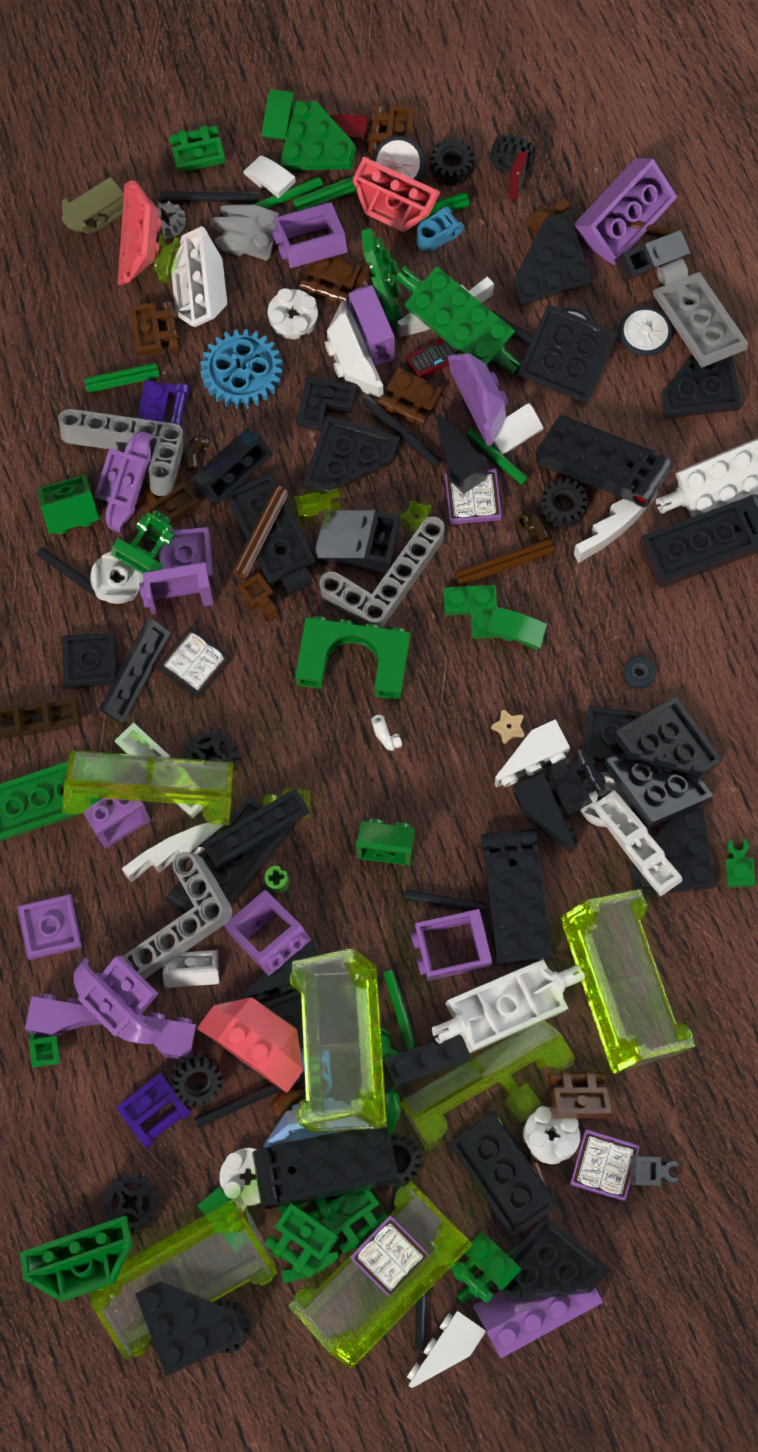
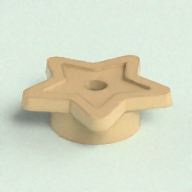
[491,710,525,744]

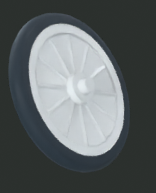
[372,136,424,181]
[619,307,672,356]

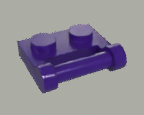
[137,380,190,428]
[116,1073,191,1149]

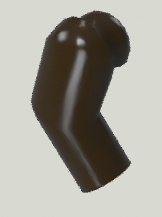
[184,434,210,471]
[516,513,551,542]

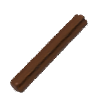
[233,486,288,579]
[455,539,554,585]

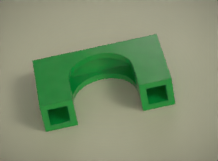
[295,616,410,701]

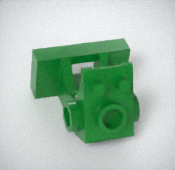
[111,510,175,574]

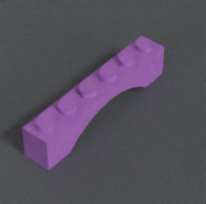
[25,993,198,1059]

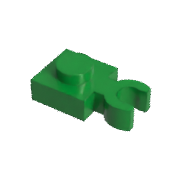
[725,840,755,888]

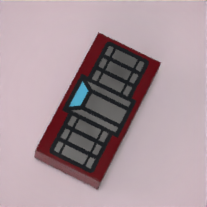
[508,151,528,200]
[406,339,460,378]

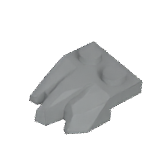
[210,205,279,261]

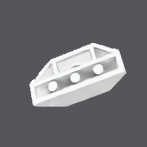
[171,226,227,327]
[324,300,383,398]

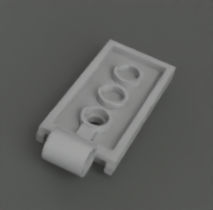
[653,258,748,368]

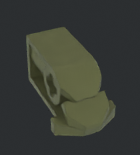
[62,177,124,233]

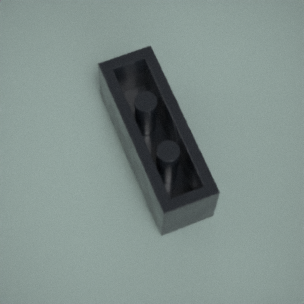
[190,429,273,505]
[376,1034,470,1093]

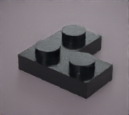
[296,377,357,431]

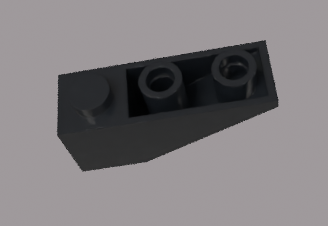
[614,230,690,282]
[436,414,488,494]
[512,773,577,854]
[244,940,325,1003]

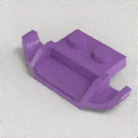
[94,432,153,534]
[74,956,161,1044]

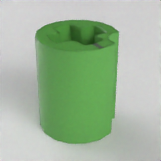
[265,866,289,894]

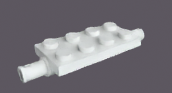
[656,438,758,518]
[432,959,585,1053]

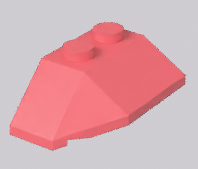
[353,157,440,232]
[117,181,161,285]
[197,997,304,1093]

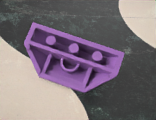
[448,353,508,446]

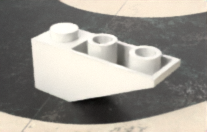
[494,719,570,787]
[407,1311,486,1388]

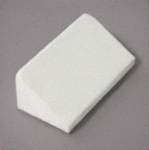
[493,403,544,455]
[163,950,219,988]

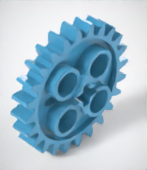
[200,329,283,409]

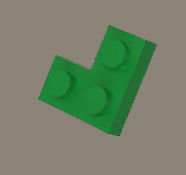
[443,585,499,639]

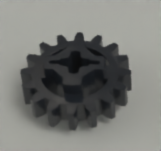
[181,727,240,786]
[100,1172,163,1234]

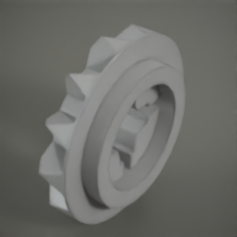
[156,201,186,239]

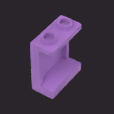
[139,562,214,615]

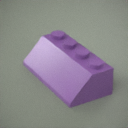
[573,158,677,265]
[472,1288,603,1359]

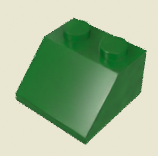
[37,474,99,534]
[356,819,415,866]

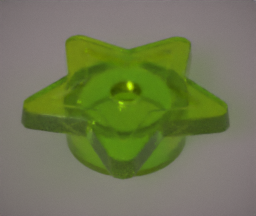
[400,500,432,532]

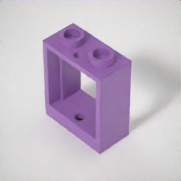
[272,202,348,268]
[348,285,395,367]
[82,782,151,849]
[224,890,311,976]
[411,909,492,981]

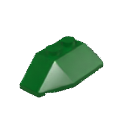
[19,1216,132,1302]

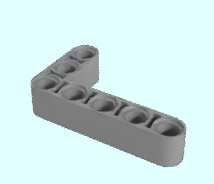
[59,409,183,496]
[320,517,444,628]
[122,852,232,980]

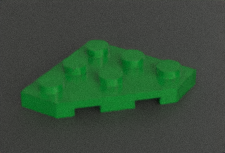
[280,101,356,171]
[361,228,404,331]

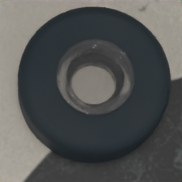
[623,656,656,689]

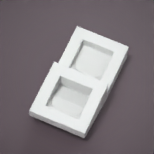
[244,155,296,198]

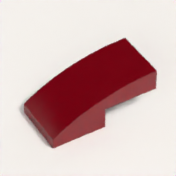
[329,114,368,143]

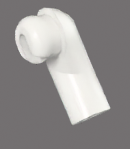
[371,715,402,751]

